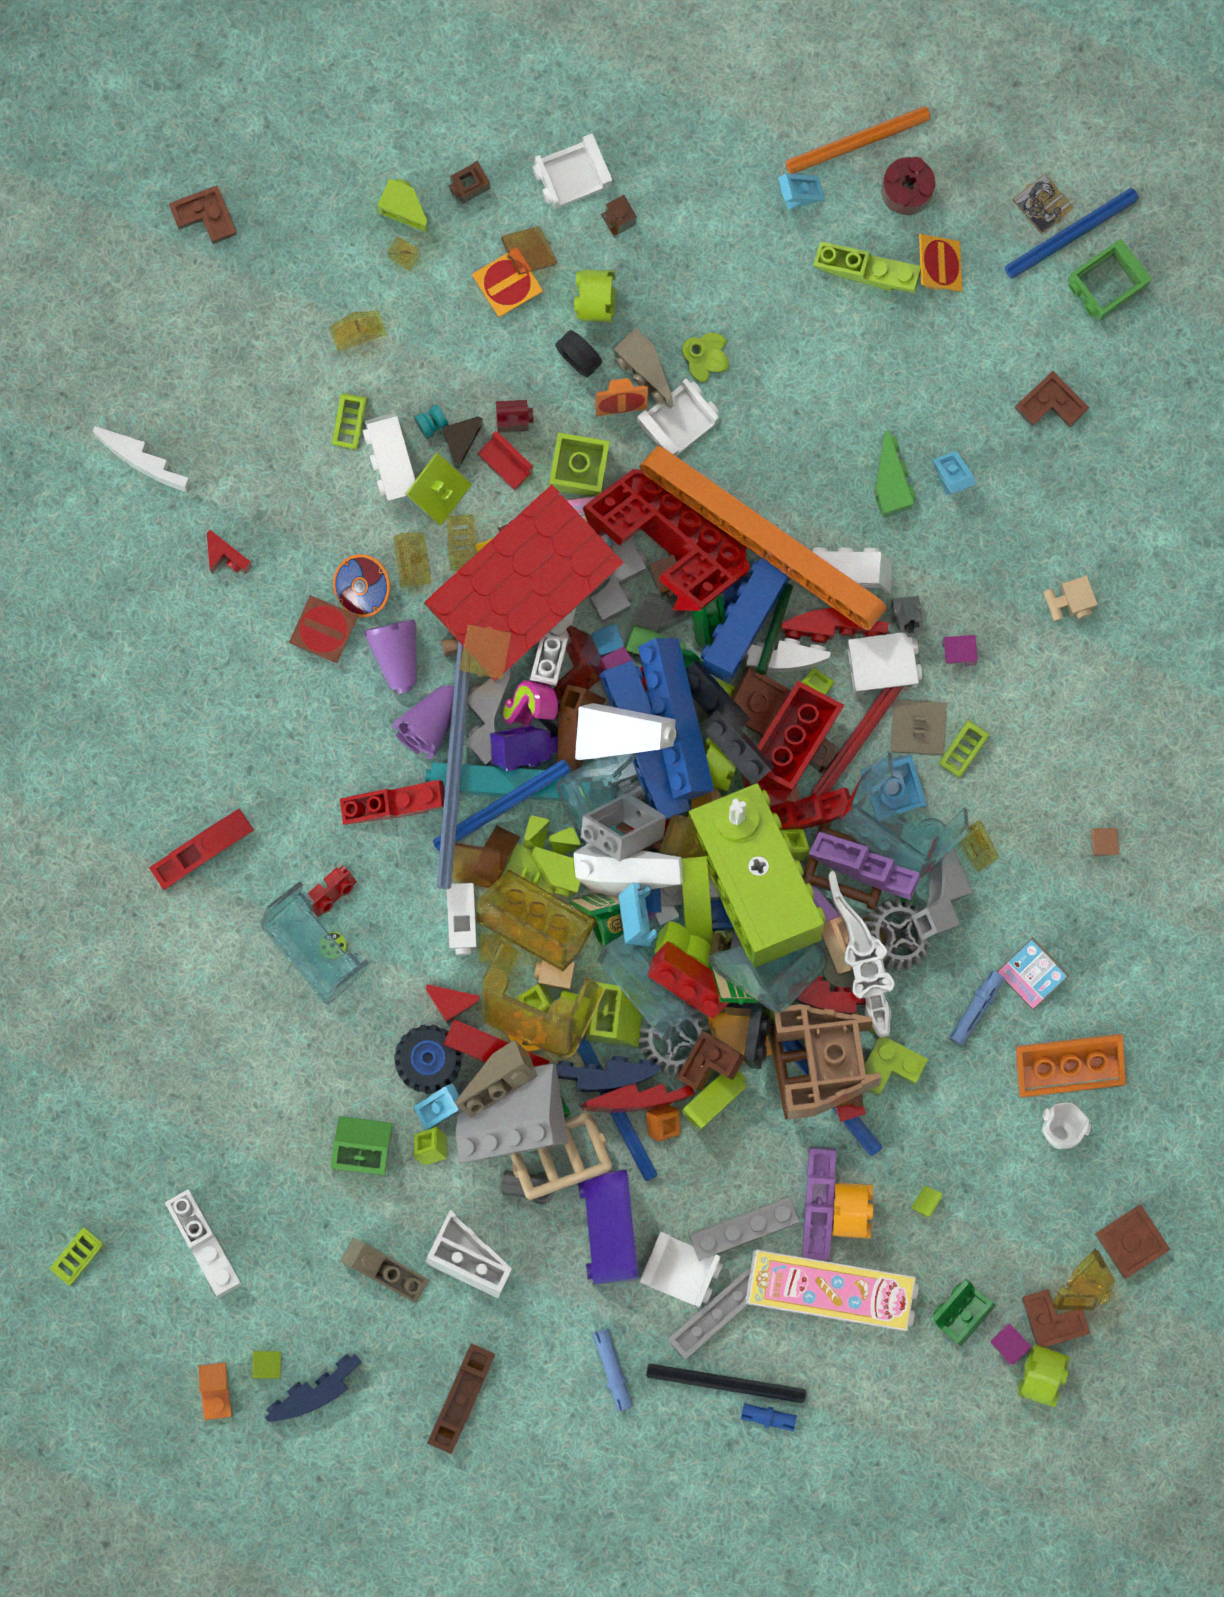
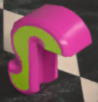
[502,680,558,726]

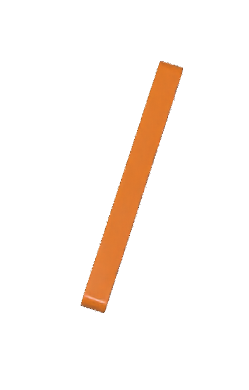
[640,446,887,630]

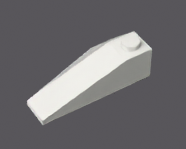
[574,843,683,896]

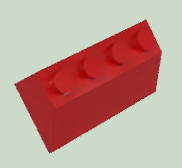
[745,681,844,792]

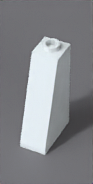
[575,703,676,760]

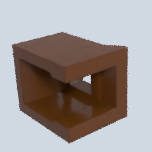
[448,160,490,204]
[809,738,838,773]

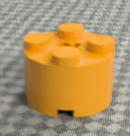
[832,1183,873,1239]

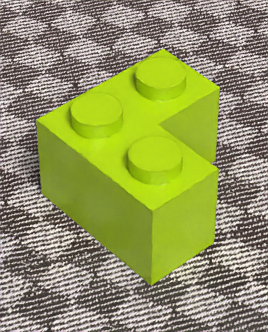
[864,1036,928,1096]

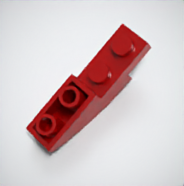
[780,608,889,643]
[340,780,445,825]
[149,808,254,890]
[775,976,866,1015]

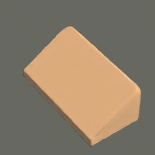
[822,916,853,974]

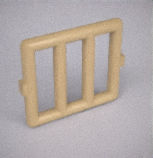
[510,1112,613,1200]

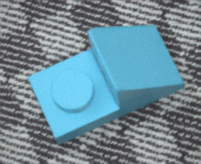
[778,173,825,209]
[932,451,976,495]
[414,1083,461,1130]

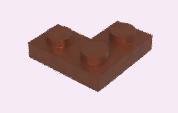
[169,185,237,244]
[1015,371,1089,427]
[677,1031,746,1092]
[1022,1289,1090,1347]

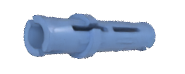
[949,970,1006,1046]
[593,1328,634,1412]

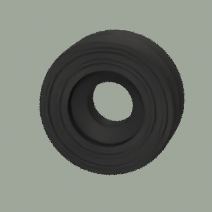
[555,330,603,377]

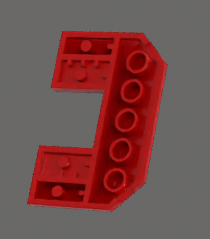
[583,469,750,611]

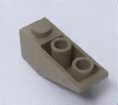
[613,328,674,409]
[455,1040,537,1118]
[340,1238,429,1303]

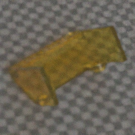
[482,940,606,1058]

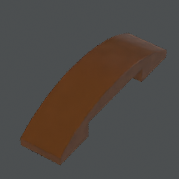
[427,1343,495,1455]

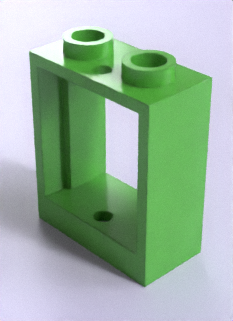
[1068,239,1152,321]

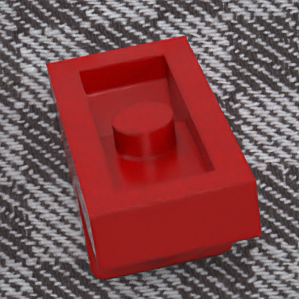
[206,530,252,575]

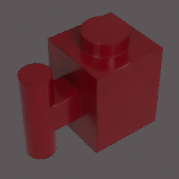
[496,400,534,432]

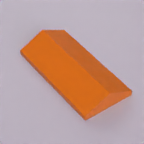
[1015,1034,1126,1097]

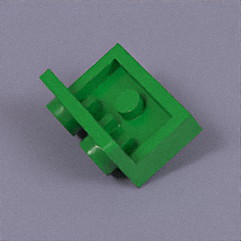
[932,1279,996,1346]

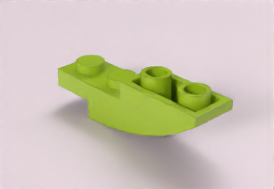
[813,241,921,294]

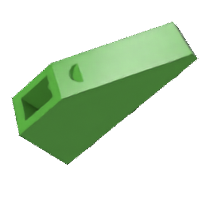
[874,430,916,518]

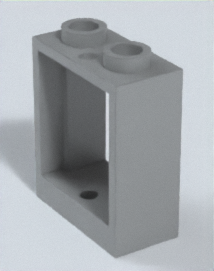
[581,793,666,862]

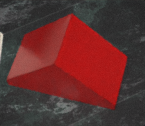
[426,984,480,1023]

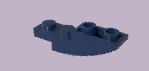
[556,1056,661,1093]
[265,1353,363,1422]

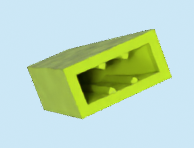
[681,1070,747,1132]

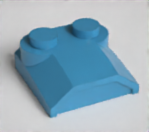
[860,755,927,822]

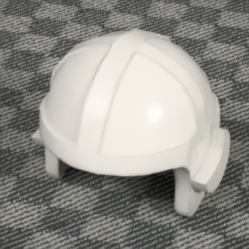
[1042,1103,1091,1150]

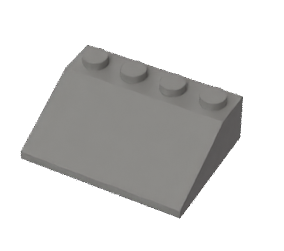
[455,1063,569,1163]

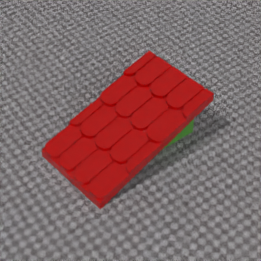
[424,484,624,682]

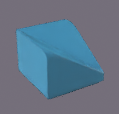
[591,623,624,659]

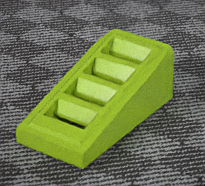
[331,393,369,450]
[938,719,990,778]
[49,1227,105,1286]

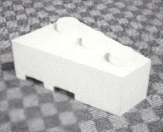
[362,413,415,501]
[812,547,893,594]
[425,1210,512,1298]

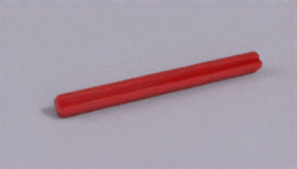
[811,686,904,795]

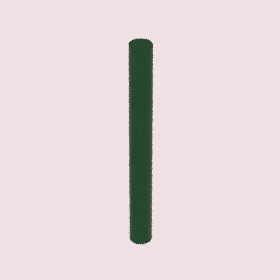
[756,583,793,675]

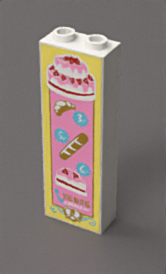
[745,1250,919,1331]

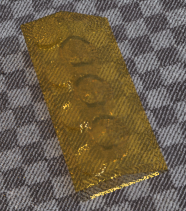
[475,870,596,972]

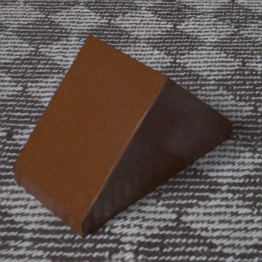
[473,825,520,884]

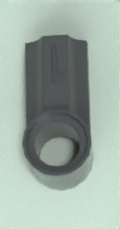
[891,596,923,637]
[501,1170,555,1205]

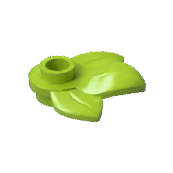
[681,333,729,383]

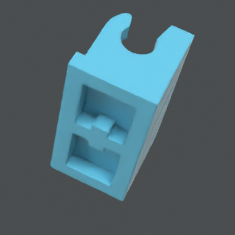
[618,883,657,946]

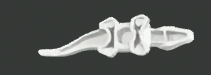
[828,871,894,1038]

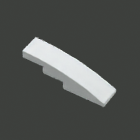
[93,427,190,493]

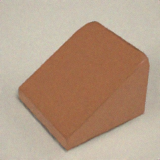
[1090,828,1119,857]

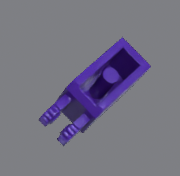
[490,725,558,771]

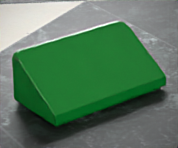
[692,594,726,648]

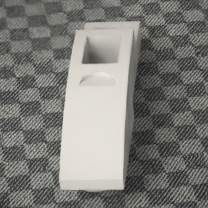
[530,607,577,686]
[745,638,831,673]
[165,1189,242,1299]

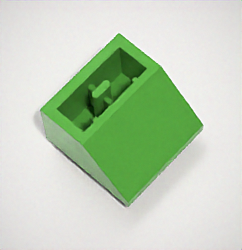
[331,1116,392,1176]

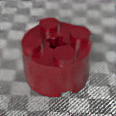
[881,157,935,216]

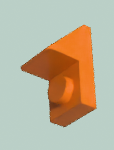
[199,1362,232,1420]

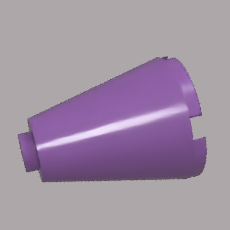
[364,619,417,694]
[391,685,454,759]

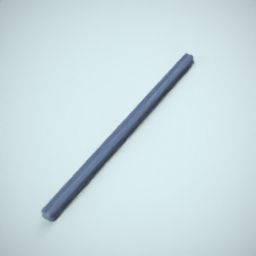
[437,641,471,889]

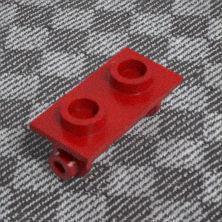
[303,865,357,917]

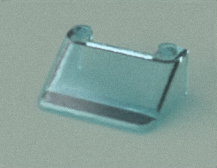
[708,942,828,1013]

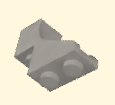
[590,536,648,624]
[465,670,511,766]
[912,844,973,941]

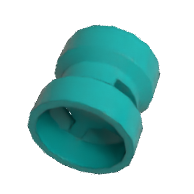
[414,404,449,439]

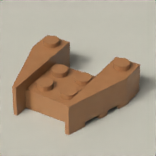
[773,1004,881,1120]

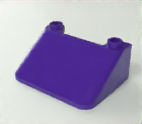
[578,1169,638,1285]

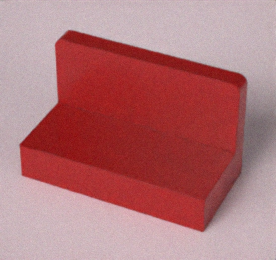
[477,430,533,491]

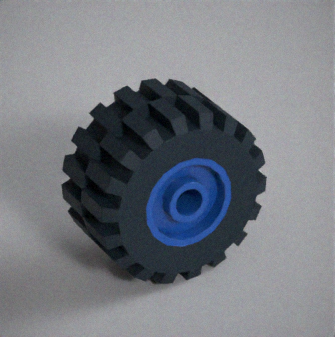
[394,1024,462,1094]

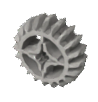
[864,899,932,971]
[639,1003,709,1076]

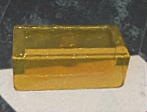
[393,532,431,588]

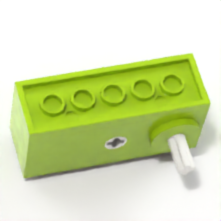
[687,783,826,969]

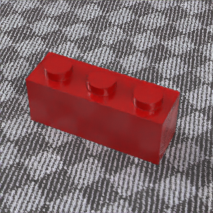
[648,941,729,1019]

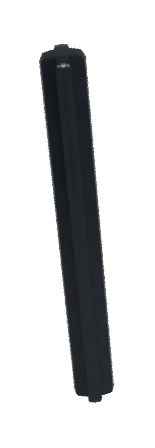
[646,1364,806,1403]

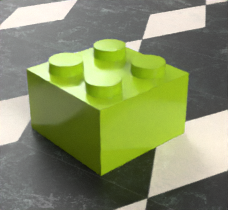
[549,432,610,497]

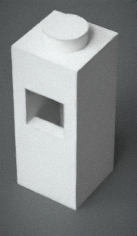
[447,883,477,955]

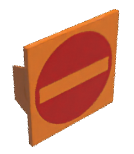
[595,378,648,417]

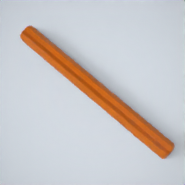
[785,106,931,174]

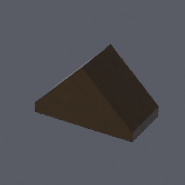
[443,416,483,469]

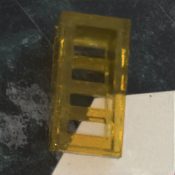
[446,514,476,571]

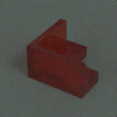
[553,625,607,701]

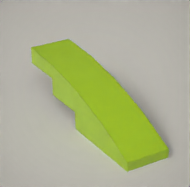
[681,856,713,946]

